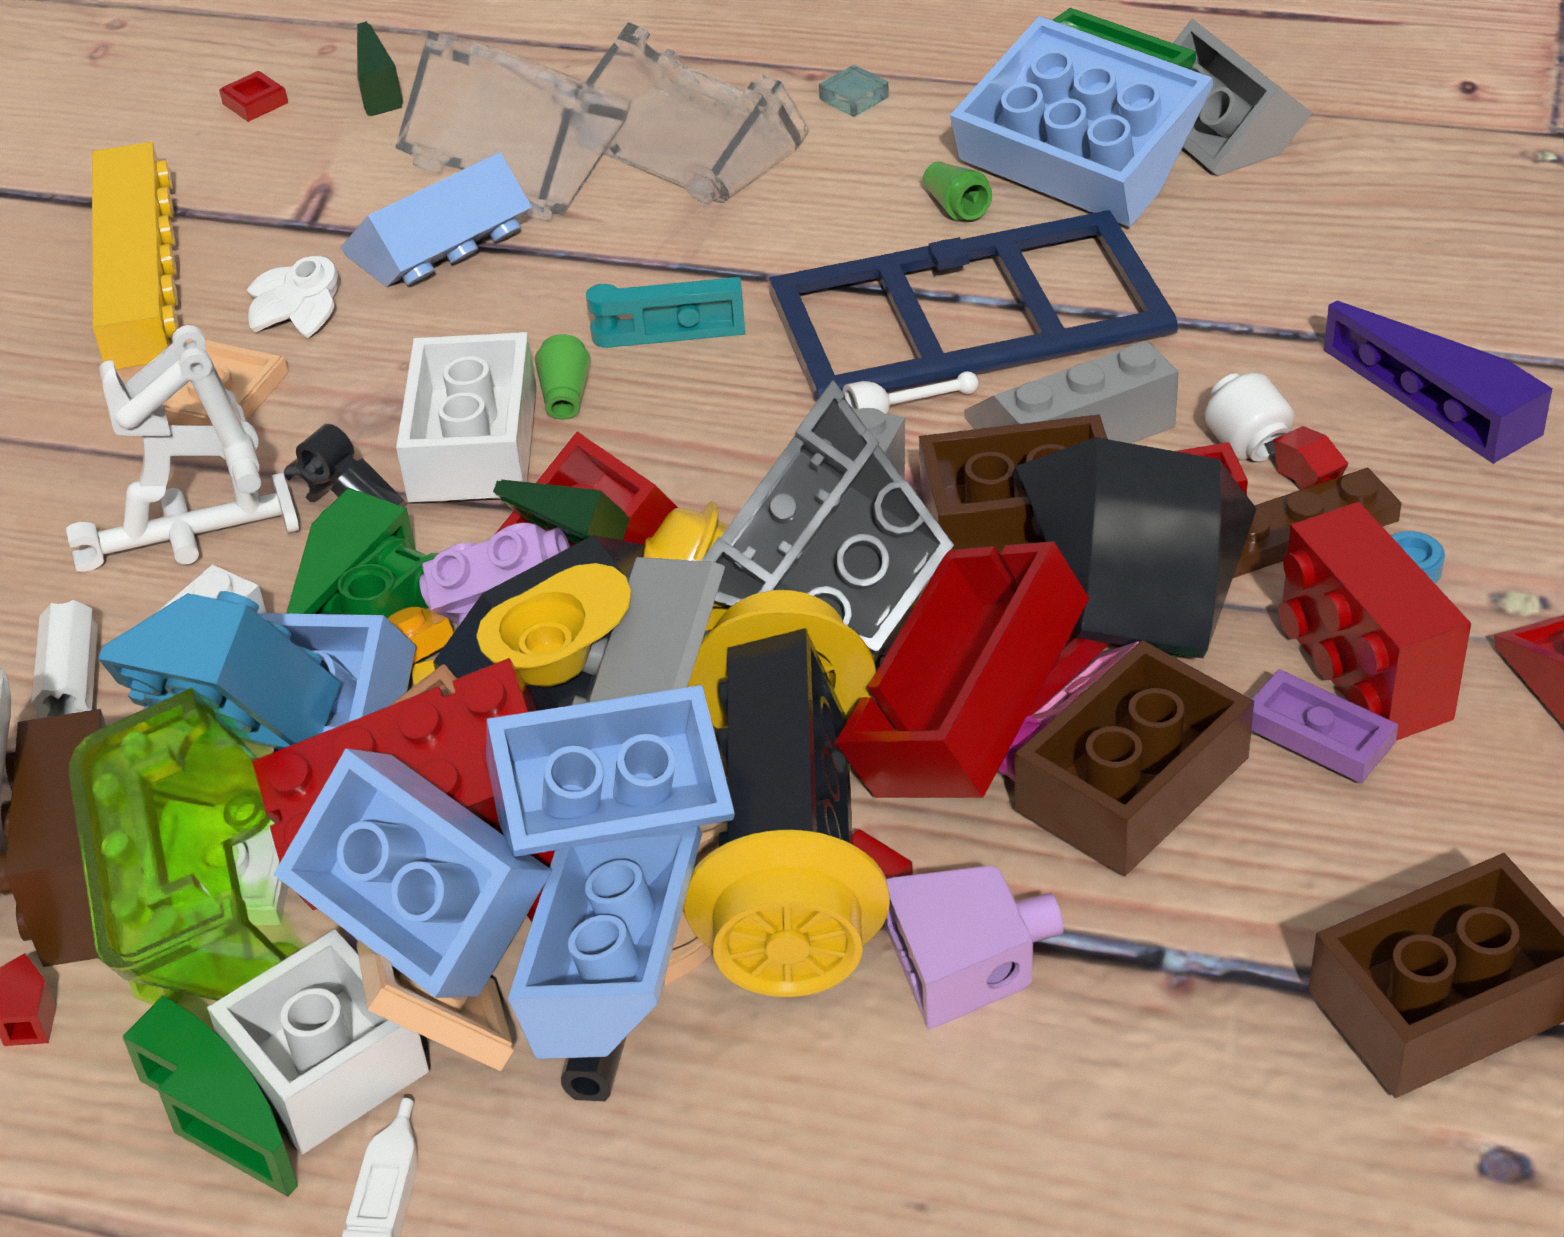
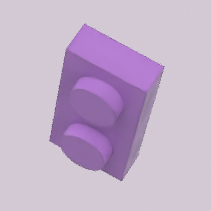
[1251,669,1398,784]

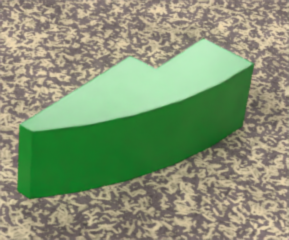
[122,995,298,1197]

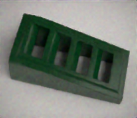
[357,21,403,116]
[493,479,630,544]

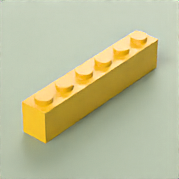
[92,141,179,370]

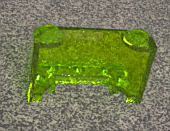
[69,688,300,1001]

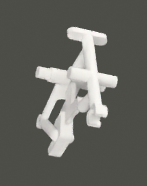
[66,325,299,572]

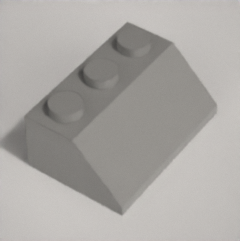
[1173,19,1312,176]
[965,340,1179,443]
[569,557,725,706]

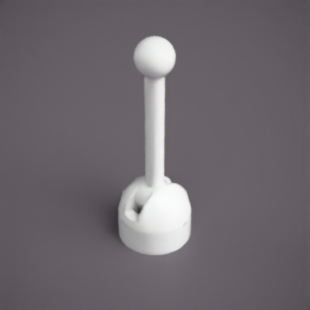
[842,371,979,414]

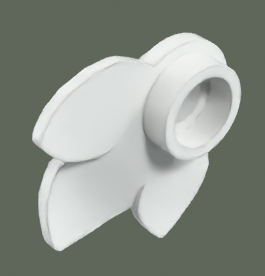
[247,256,338,338]

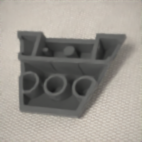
[701,380,954,651]

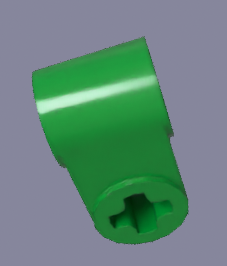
[337,535,439,618]

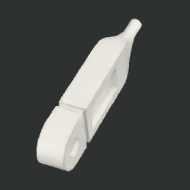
[342,1098,418,1237]

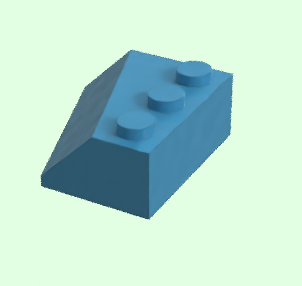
[98,591,341,750]

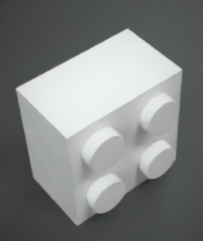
[207,929,429,1155]

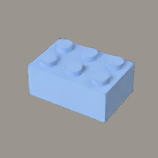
[273,748,552,998]

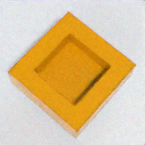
[387,607,454,664]

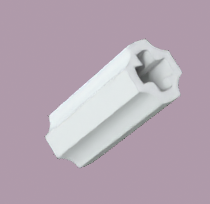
[31,600,98,719]

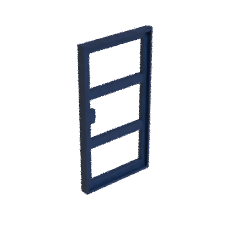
[769,210,1178,402]

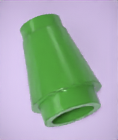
[923,161,992,221]
[535,334,591,420]

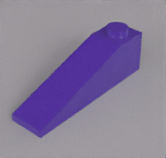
[1324,300,1553,464]

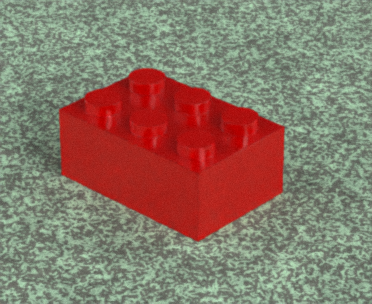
[1278,502,1471,741]

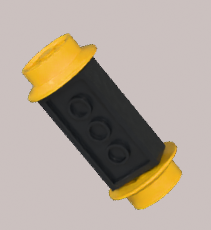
[684,590,890,997]

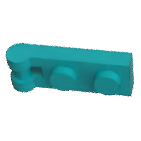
[586,277,746,348]

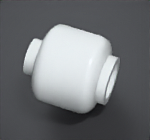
[1205,373,1294,462]

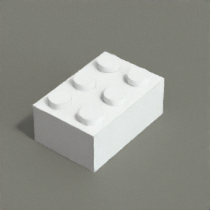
[396,332,536,503]

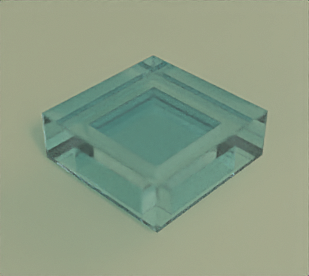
[819,65,889,117]

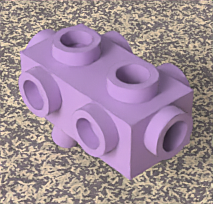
[419,523,570,629]

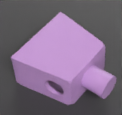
[885,865,1064,1029]

